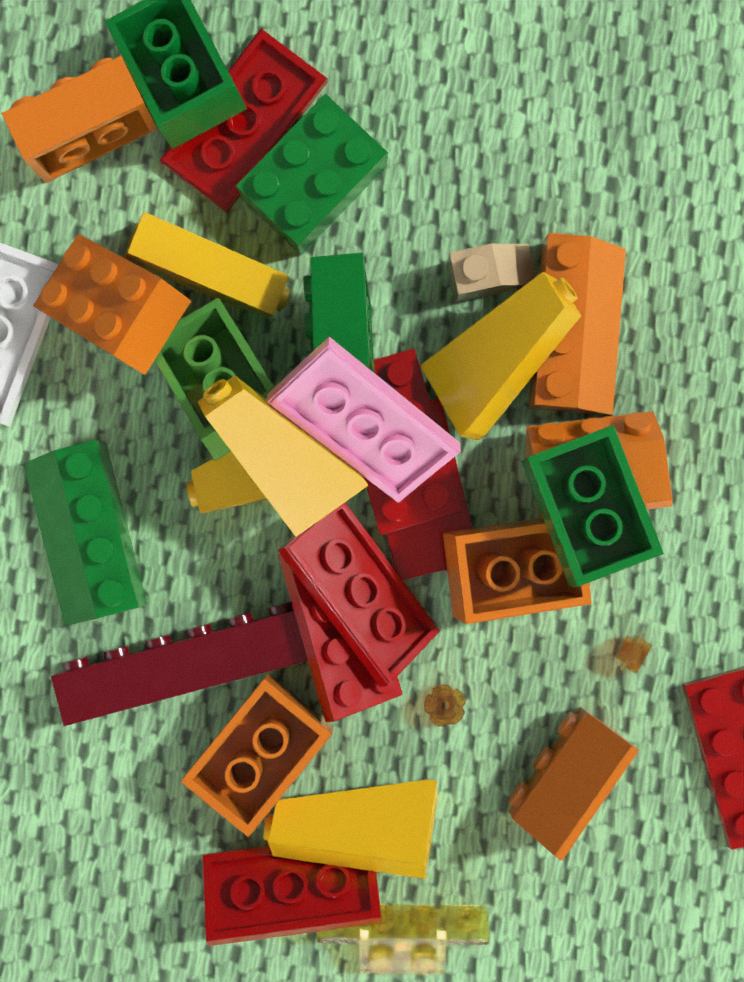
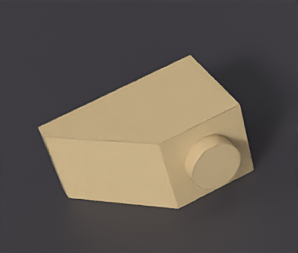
[447,243,536,303]

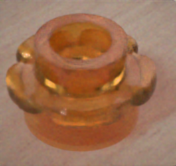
[616,633,653,674]
[424,684,466,727]

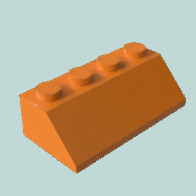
[529,233,626,416]

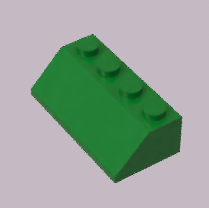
[24,439,147,626]

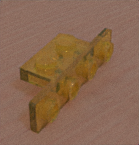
[317,904,490,975]

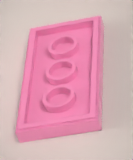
[266,337,461,503]

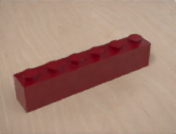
[51,601,308,726]

